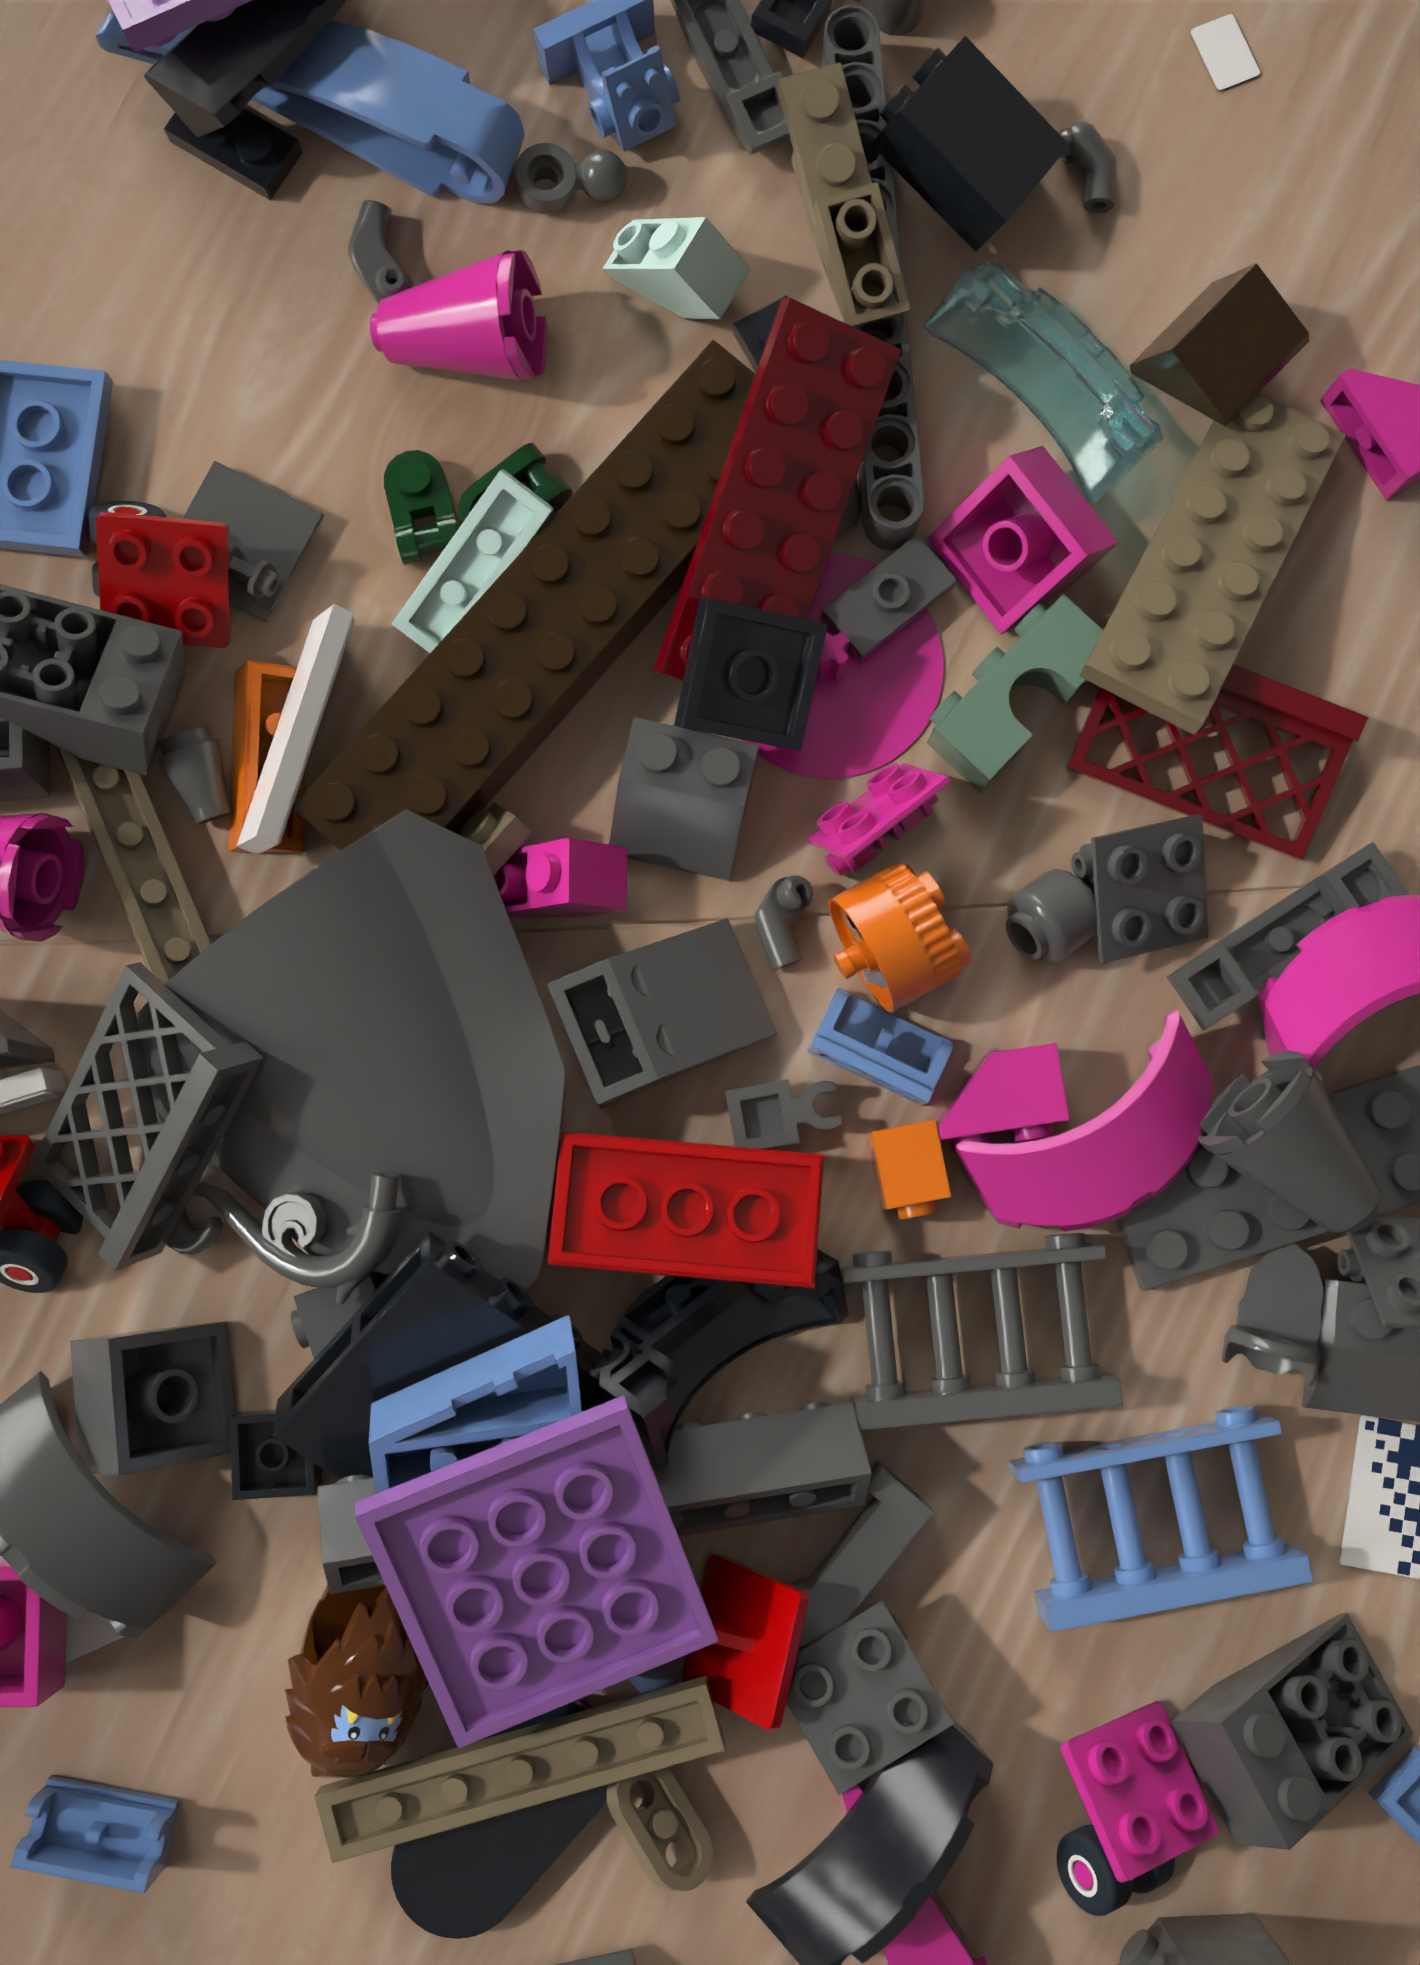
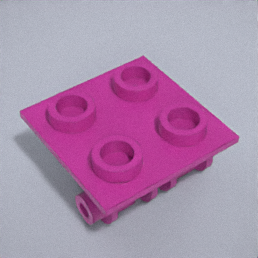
[806,763,951,877]

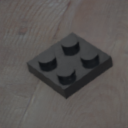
[674,597,828,751]

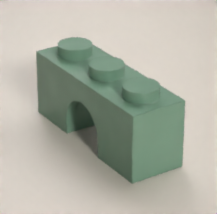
[927,594,1103,793]

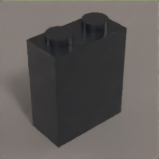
[870,36,1070,252]

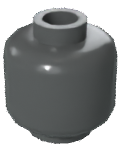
[1005,869,1097,964]

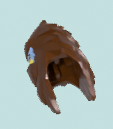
[285,1585,429,1778]

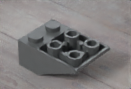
[0,584,185,776]
[547,918,777,1109]
[1170,1613,1413,1850]

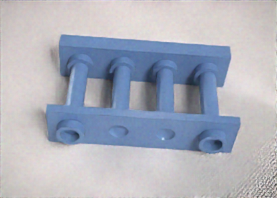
[1008,1405,1313,1632]

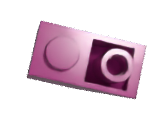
[493,838,627,917]
[936,1043,1070,1152]

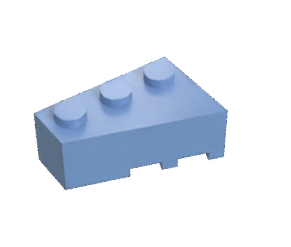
[369,1315,582,1494]

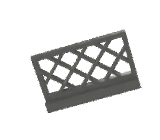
[31,962,264,1271]

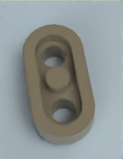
[607,1767,714,1891]

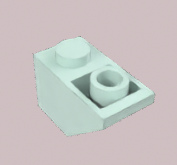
[602,217,751,319]

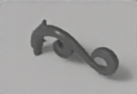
[167,1173,402,1305]

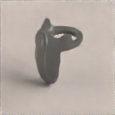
[1222,1244,1324,1386]

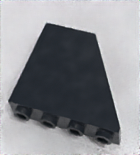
[273,1231,611,1479]

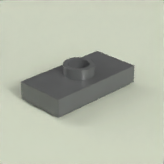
[821,534,957,662]

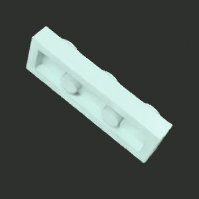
[392,469,554,653]

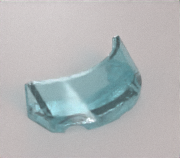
[923,260,1164,504]

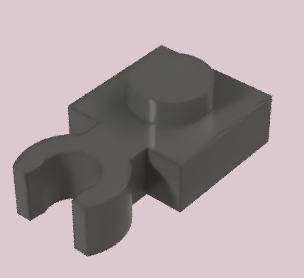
[725,1079,842,1149]

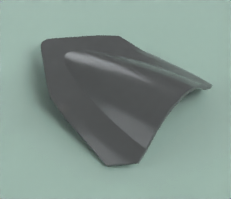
[136,809,566,1289]

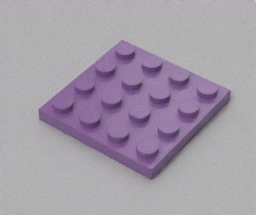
[355,1395,719,1749]

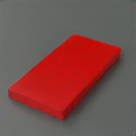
[548,1131,825,1289]

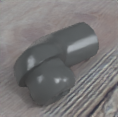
[1059,122,1116,213]
[755,875,813,971]

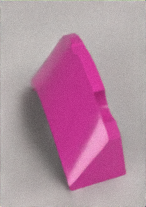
[1258,895,1420,1070]
[955,1010,1214,1231]

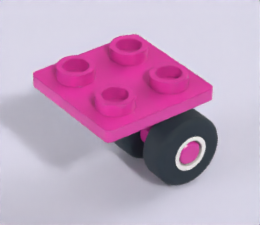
[1056,1701,1219,1916]

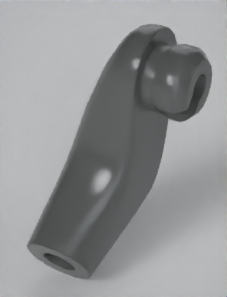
[348,200,414,304]

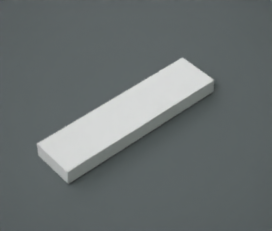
[236,604,355,855]

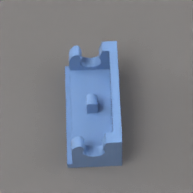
[807,988,954,1106]
[11,1775,180,1894]

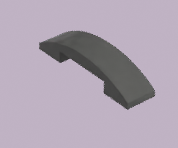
[670,0,790,155]
[1167,842,1410,1031]

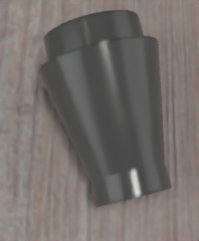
[158,727,232,825]

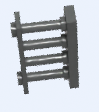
[840,1233,1123,1430]

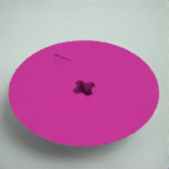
[743,553,944,778]

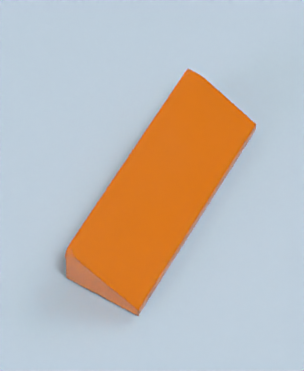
[228,660,306,853]

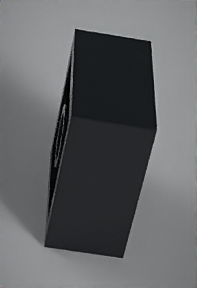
[229,1410,322,1500]

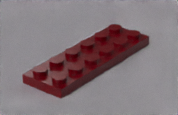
[653,298,901,682]

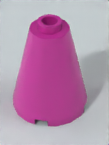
[370,250,547,381]
[0,813,84,942]

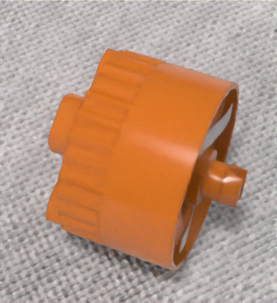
[828,862,971,1013]

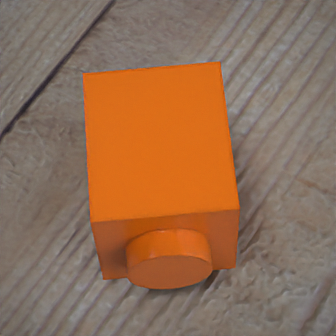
[866,1120,951,1219]

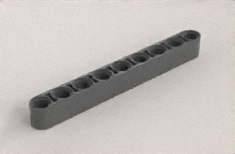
[821,5,924,550]

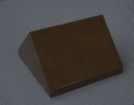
[1130,263,1309,427]

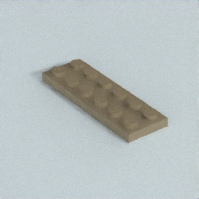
[1079,392,1346,735]

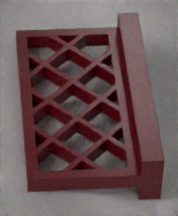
[1066,664,1368,860]

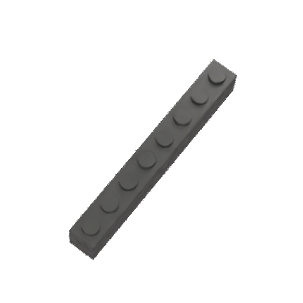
[317,1402,872,1594]

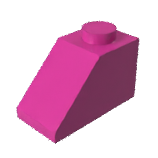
[1320,369,1420,501]

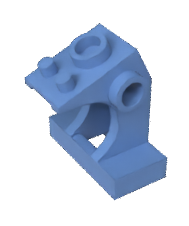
[533,0,680,152]

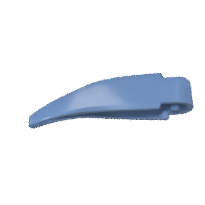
[96,12,525,204]

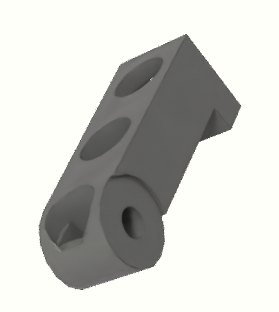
[791,1460,934,1647]

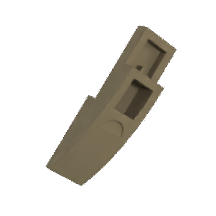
[777,62,911,328]

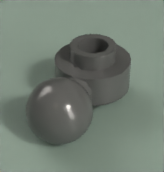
[515,143,627,213]

